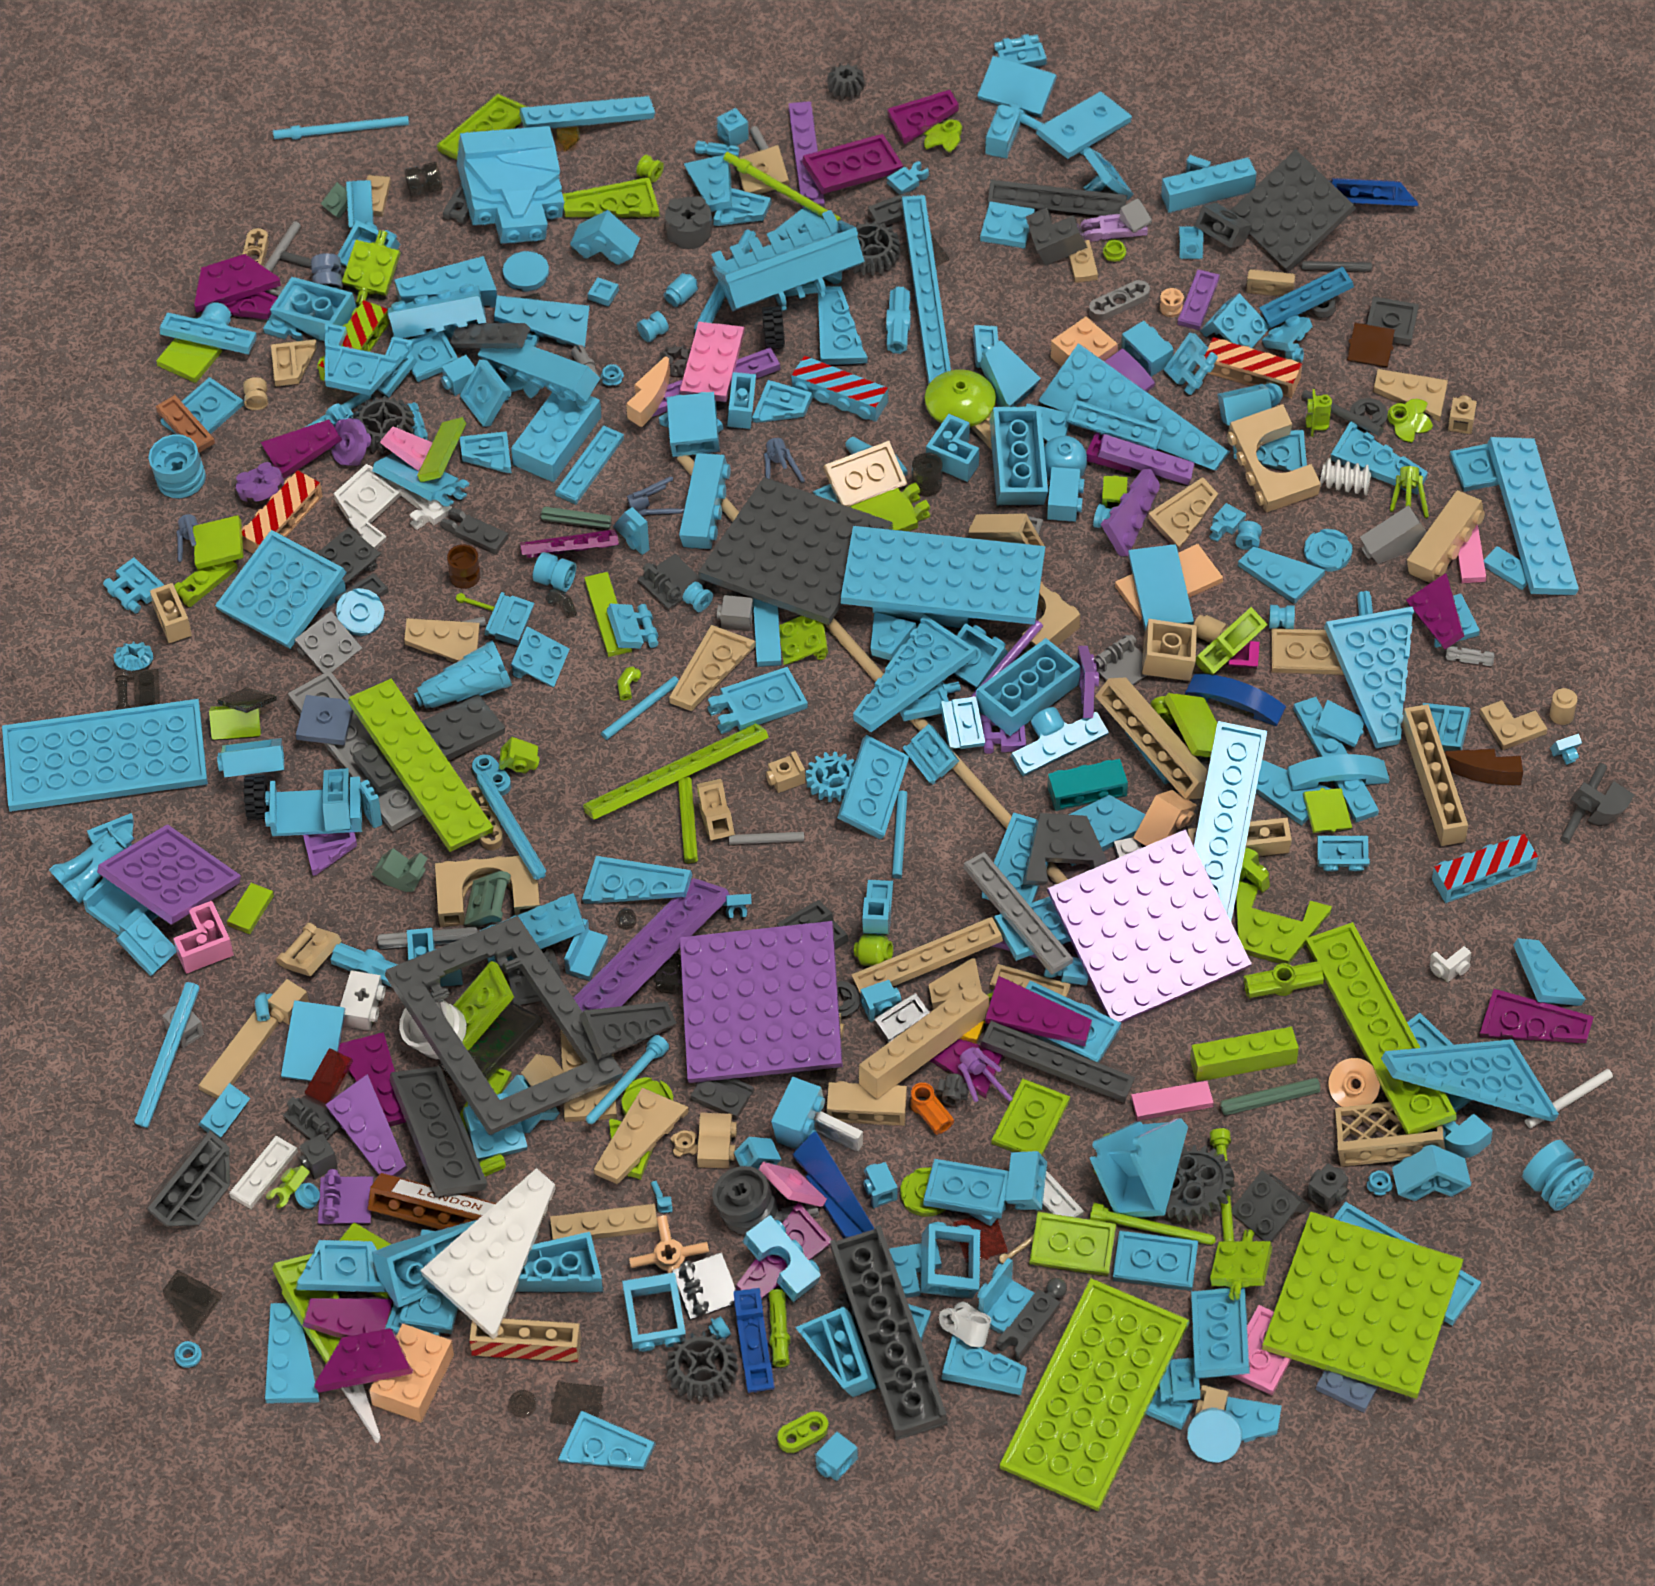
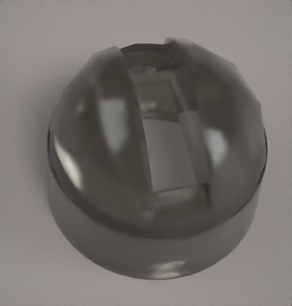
[616,908,637,930]

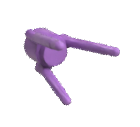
[958,1047,1012,1102]

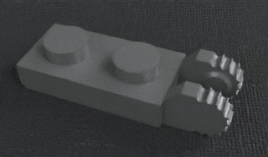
[440,508,509,555]

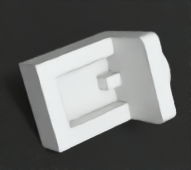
[1430,946,1472,983]

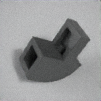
[1571,781,1635,825]

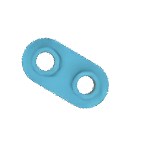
[472,755,511,796]

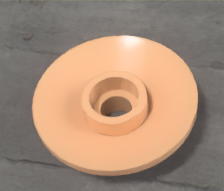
[1329,1058,1380,1107]

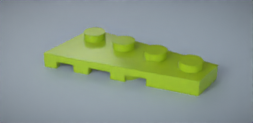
[562,177,660,217]

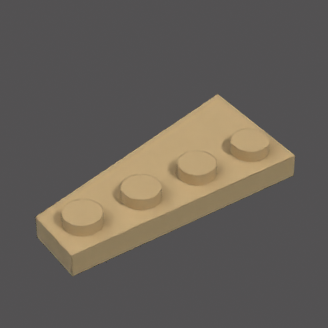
[669,625,756,711]

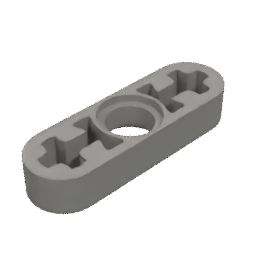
[1089,280,1150,321]

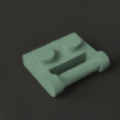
[464,871,511,927]

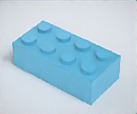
[511,392,602,483]
[989,407,1048,505]
[976,638,1081,736]

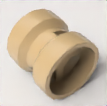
[243,377,268,410]

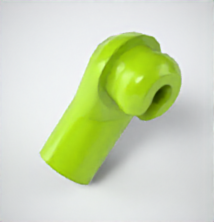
[617,666,641,701]

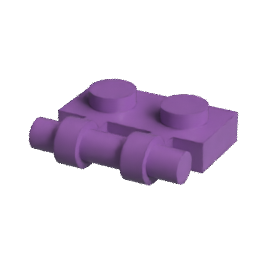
[980,712,1026,754]

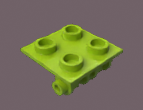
[779,616,828,665]

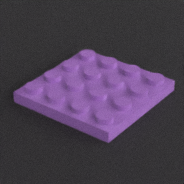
[97,824,241,925]

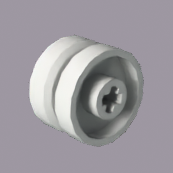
[399,1000,467,1059]

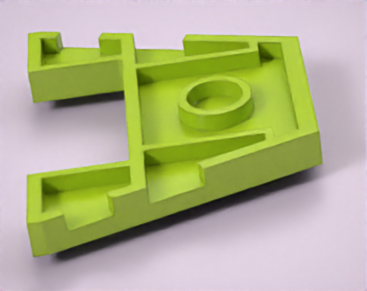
[1236,881,1332,964]

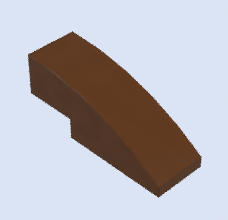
[1445,749,1523,785]

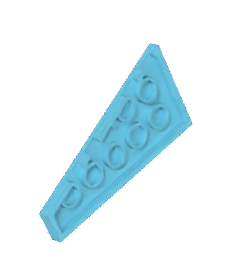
[853,614,976,732]

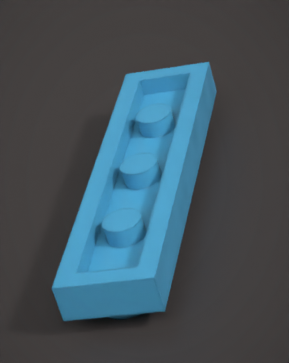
[1259,267,1354,328]

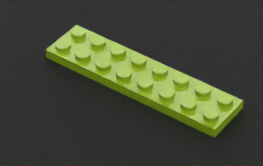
[348,678,494,852]

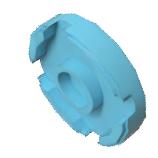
[503,251,549,292]
[1304,529,1352,572]
[335,588,384,636]
[1188,1407,1242,1462]

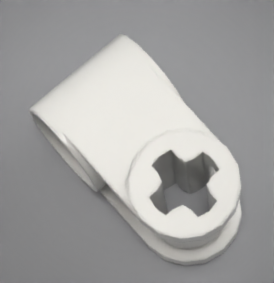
[939,1302,991,1347]

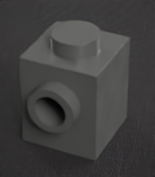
[298,1133,338,1179]

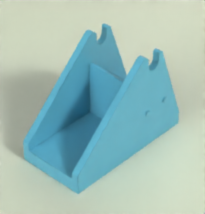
[1090,1118,1188,1217]

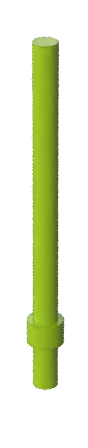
[723,151,841,221]

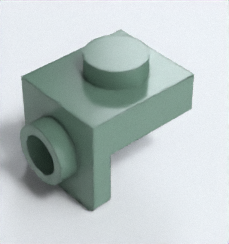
[321,182,348,218]

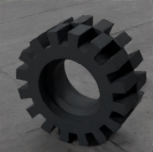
[762,306,785,349]
[244,774,270,820]

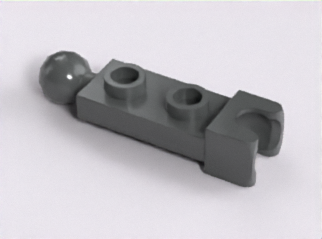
[997,1278,1067,1362]

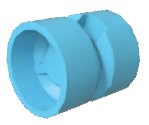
[533,552,577,592]

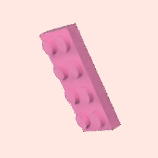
[680,322,745,402]

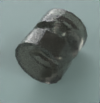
[404,161,443,197]
[912,453,943,497]

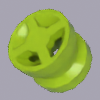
[636,154,664,183]
[1150,696,1175,725]

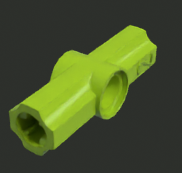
[1243,961,1324,998]

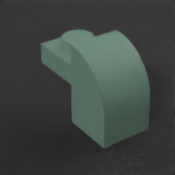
[372,848,428,892]

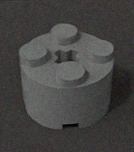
[665,196,712,249]

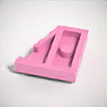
[380,427,433,471]

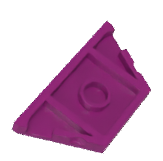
[194,254,281,313]
[314,1328,413,1392]

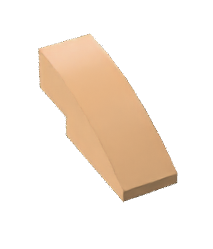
[626,356,670,428]

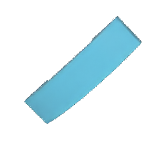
[1288,754,1390,790]

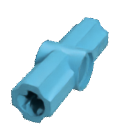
[886,287,911,353]
[331,943,398,987]

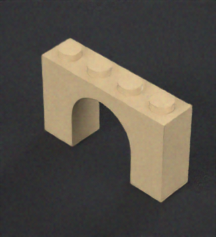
[1227,404,1321,512]
[986,582,1080,651]
[435,855,540,927]

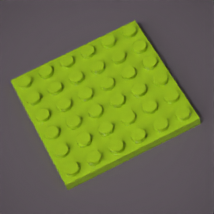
[1262,1211,1464,1399]

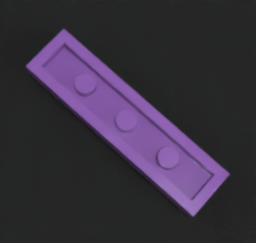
[1098,434,1194,485]

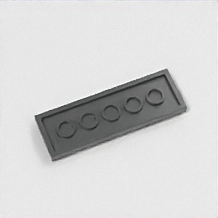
[353,695,505,793]
[389,1066,487,1197]

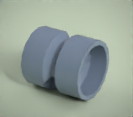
[311,254,342,290]

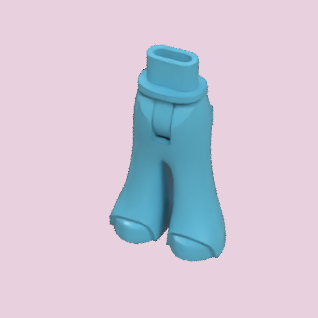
[49,825,135,904]

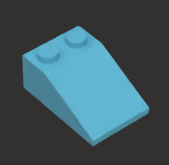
[270,277,356,341]

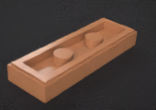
[156,395,215,453]

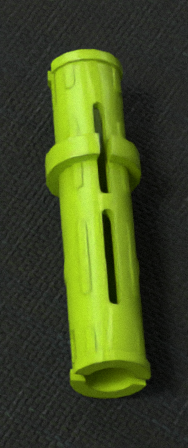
[768,1289,790,1368]

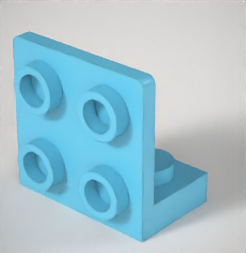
[1200,293,1270,348]
[977,1258,1035,1334]

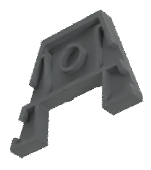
[1023,813,1108,886]

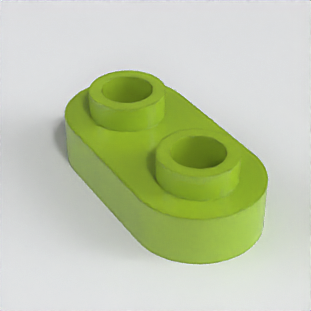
[778,1411,828,1453]

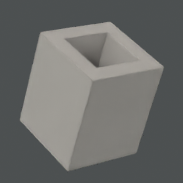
[717,595,753,631]

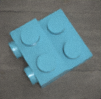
[338,221,400,267]
[952,623,1008,688]
[463,1093,528,1162]

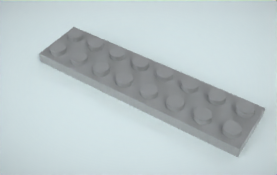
[288,670,423,832]

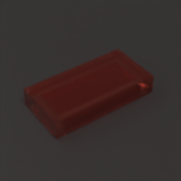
[304,1048,353,1104]

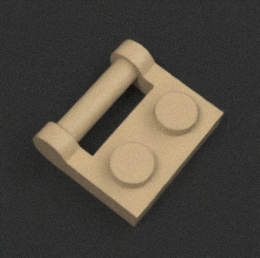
[276,923,342,977]

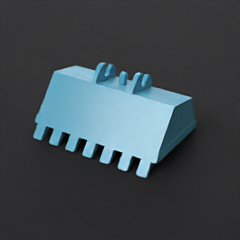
[711,210,865,312]

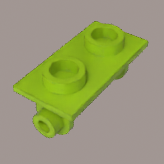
[1306,389,1332,437]

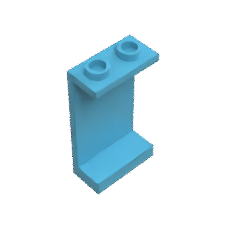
[265,777,362,836]

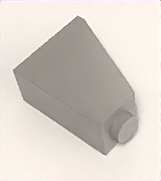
[1360,505,1427,564]

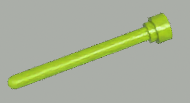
[1209,1128,1234,1242]
[1090,1203,1216,1245]

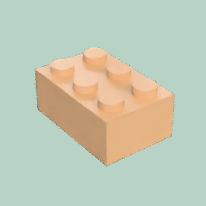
[369,1324,454,1422]

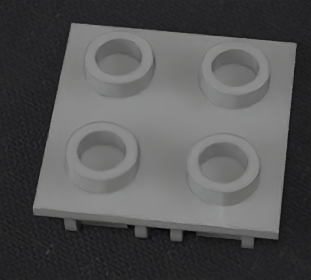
[295,611,362,674]
[1094,634,1147,685]

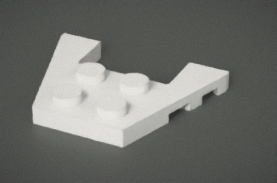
[334,464,427,550]

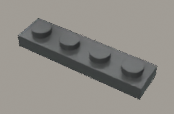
[450,323,530,349]

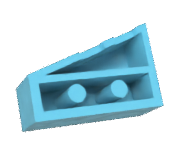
[795,1307,877,1398]

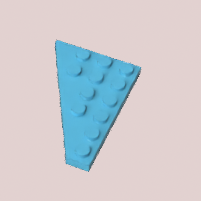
[1324,607,1414,748]
[1381,1039,1559,1122]

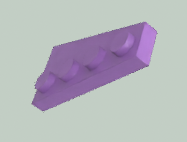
[1101,469,1160,556]
[325,1074,407,1177]

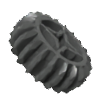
[847,220,901,277]
[353,395,415,455]
[665,1331,738,1403]

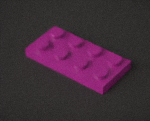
[802,134,903,194]

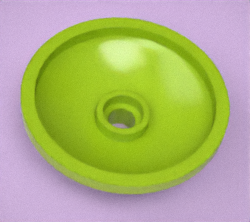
[925,369,996,427]

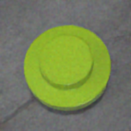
[1103,240,1126,262]

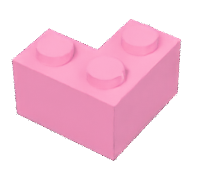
[173,901,234,974]

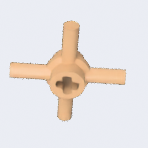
[629,1215,709,1294]

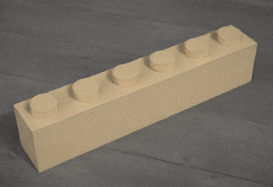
[1095,677,1208,800]
[1402,704,1468,846]
[859,983,989,1099]

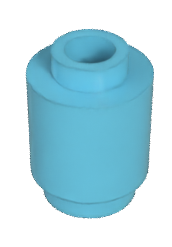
[664,273,698,307]

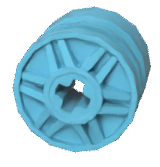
[148,434,206,498]
[1522,1140,1594,1211]

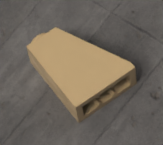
[968,514,1044,546]

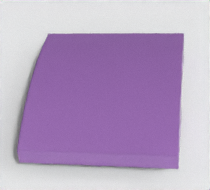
[1105,348,1155,392]

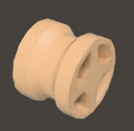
[1160,288,1184,317]

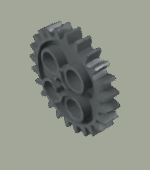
[1166,1145,1235,1222]

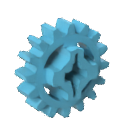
[806,751,854,802]

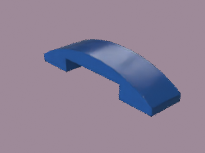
[1185,674,1286,727]
[733,1288,774,1393]

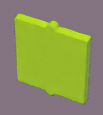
[1302,788,1353,834]

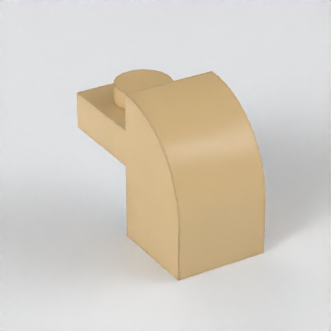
[697,779,735,840]

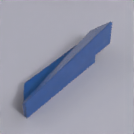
[1329,178,1418,206]
[793,1131,875,1239]

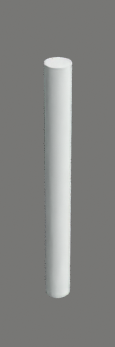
[1525,1069,1613,1129]

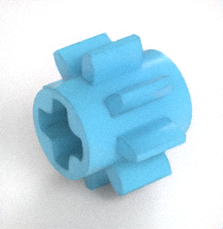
[325,404,354,427]

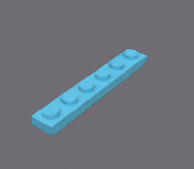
[519,96,655,128]
[1293,697,1379,823]

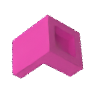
[1228,641,1260,668]

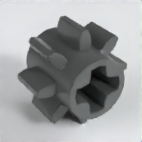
[937,1074,969,1106]

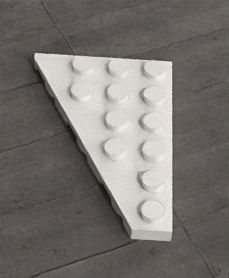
[421,1168,555,1340]

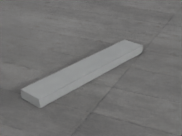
[963,852,1073,975]

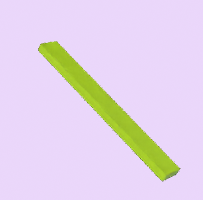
[583,724,769,820]

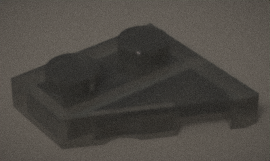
[163,1270,222,1337]

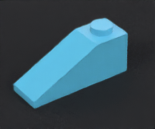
[322,768,351,832]

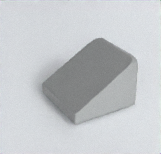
[1120,198,1152,233]

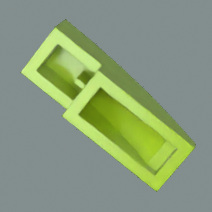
[1195,607,1268,675]

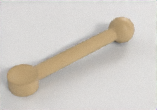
[999,1231,1035,1265]

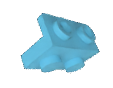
[1317,836,1370,871]

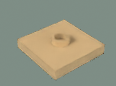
[739,145,790,195]

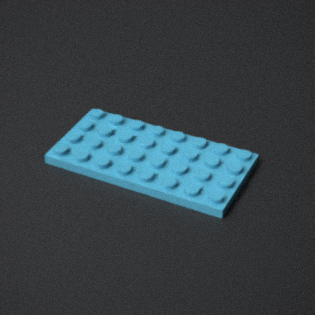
[841,526,1045,625]
[2,699,208,812]

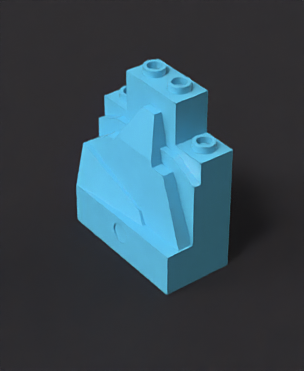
[457,126,564,244]

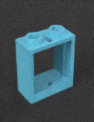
[217,738,285,777]
[921,1222,980,1298]
[622,1272,686,1351]

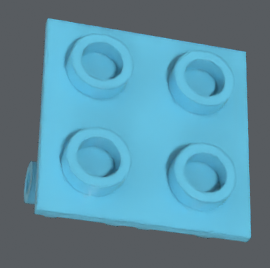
[511,626,570,687]

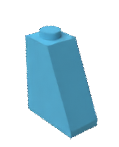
[980,340,1041,407]

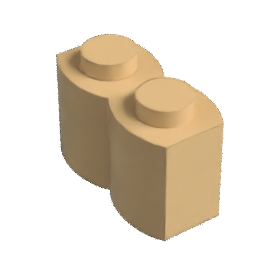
[697,1113,737,1168]

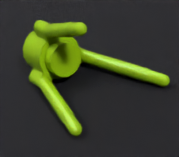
[1390,466,1429,518]

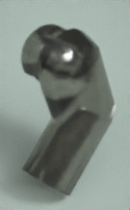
[546,589,577,618]

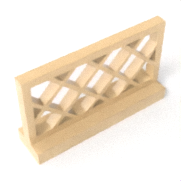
[1335,1102,1445,1167]

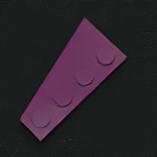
[520,529,619,558]
[338,1032,406,1127]

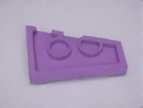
[1077,646,1099,718]

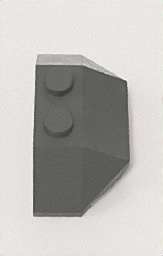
[146,1130,230,1226]

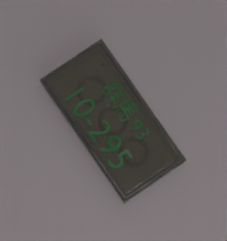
[439,1002,544,1080]

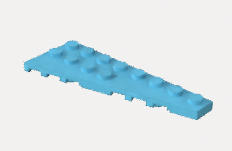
[1038,343,1230,471]

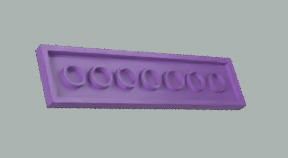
[574,878,730,1012]

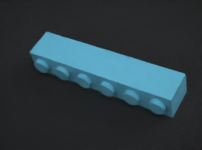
[478,343,600,402]

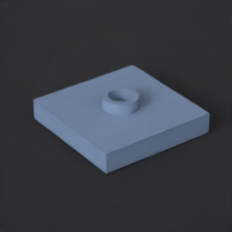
[296,695,353,745]

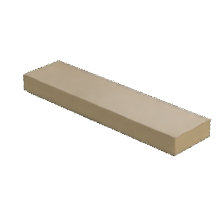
[199,1010,278,1099]

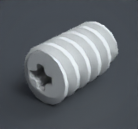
[1320,458,1371,496]

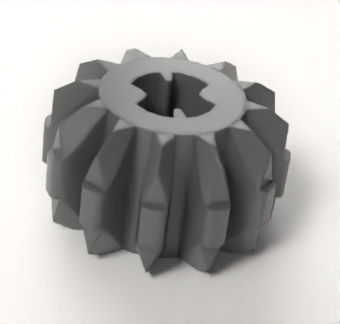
[827,62,865,100]

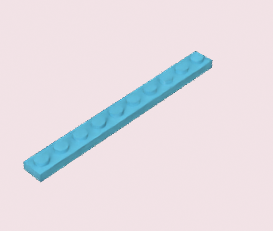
[902,195,951,385]

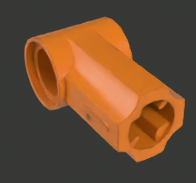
[910,1082,954,1135]

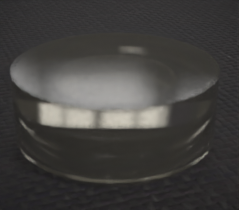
[509,1390,537,1418]

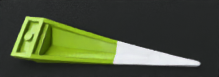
[272,1254,380,1443]

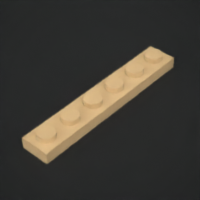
[852,917,1003,996]

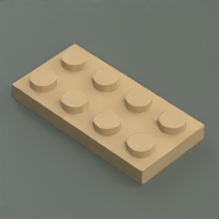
[561,1030,617,1122]

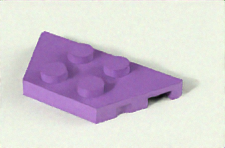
[303,832,357,876]

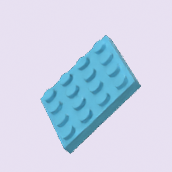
[215,530,347,649]

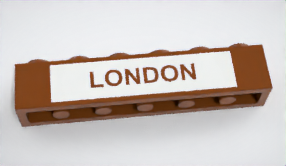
[368,1173,496,1230]

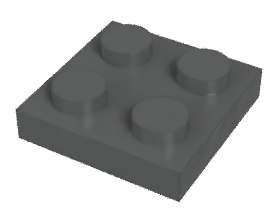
[1367,297,1419,345]

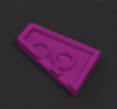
[302,1299,392,1338]

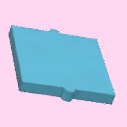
[1316,700,1365,748]

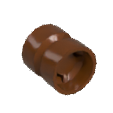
[447,544,480,589]

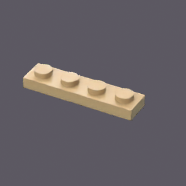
[550,1204,658,1240]

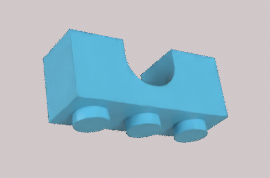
[743,1215,821,1302]

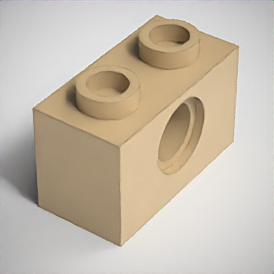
[150,583,192,643]

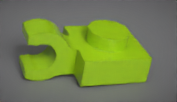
[266,1165,310,1208]

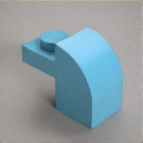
[1432,1114,1493,1158]

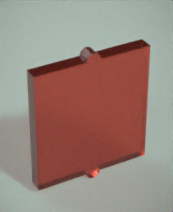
[953,1216,1008,1263]

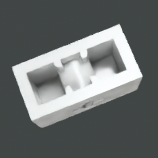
[340,971,386,1031]

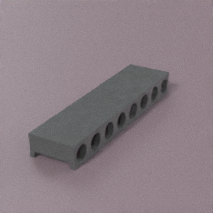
[830,1225,948,1440]

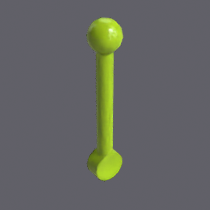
[456,593,495,611]

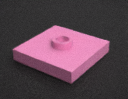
[758,1162,827,1207]

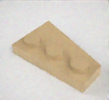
[1374,369,1448,422]
[1147,477,1218,551]
[404,618,480,663]

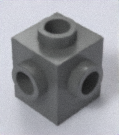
[1307,1163,1349,1211]

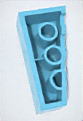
[515,1232,603,1292]

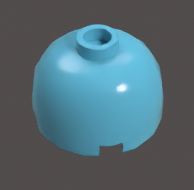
[1044,436,1087,480]

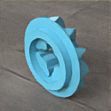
[114,641,153,671]

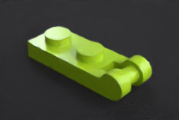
[174,561,238,607]

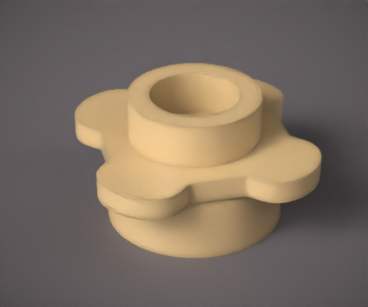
[671,1130,698,1157]

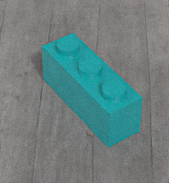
[1047,759,1128,811]

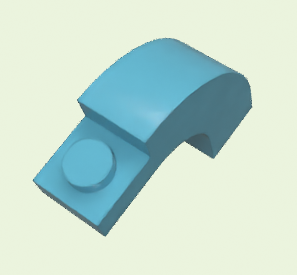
[862,880,893,935]

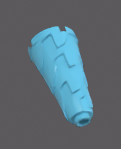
[414,640,512,709]

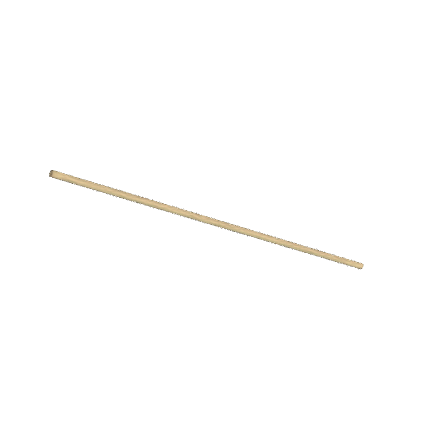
[677,455,1068,885]

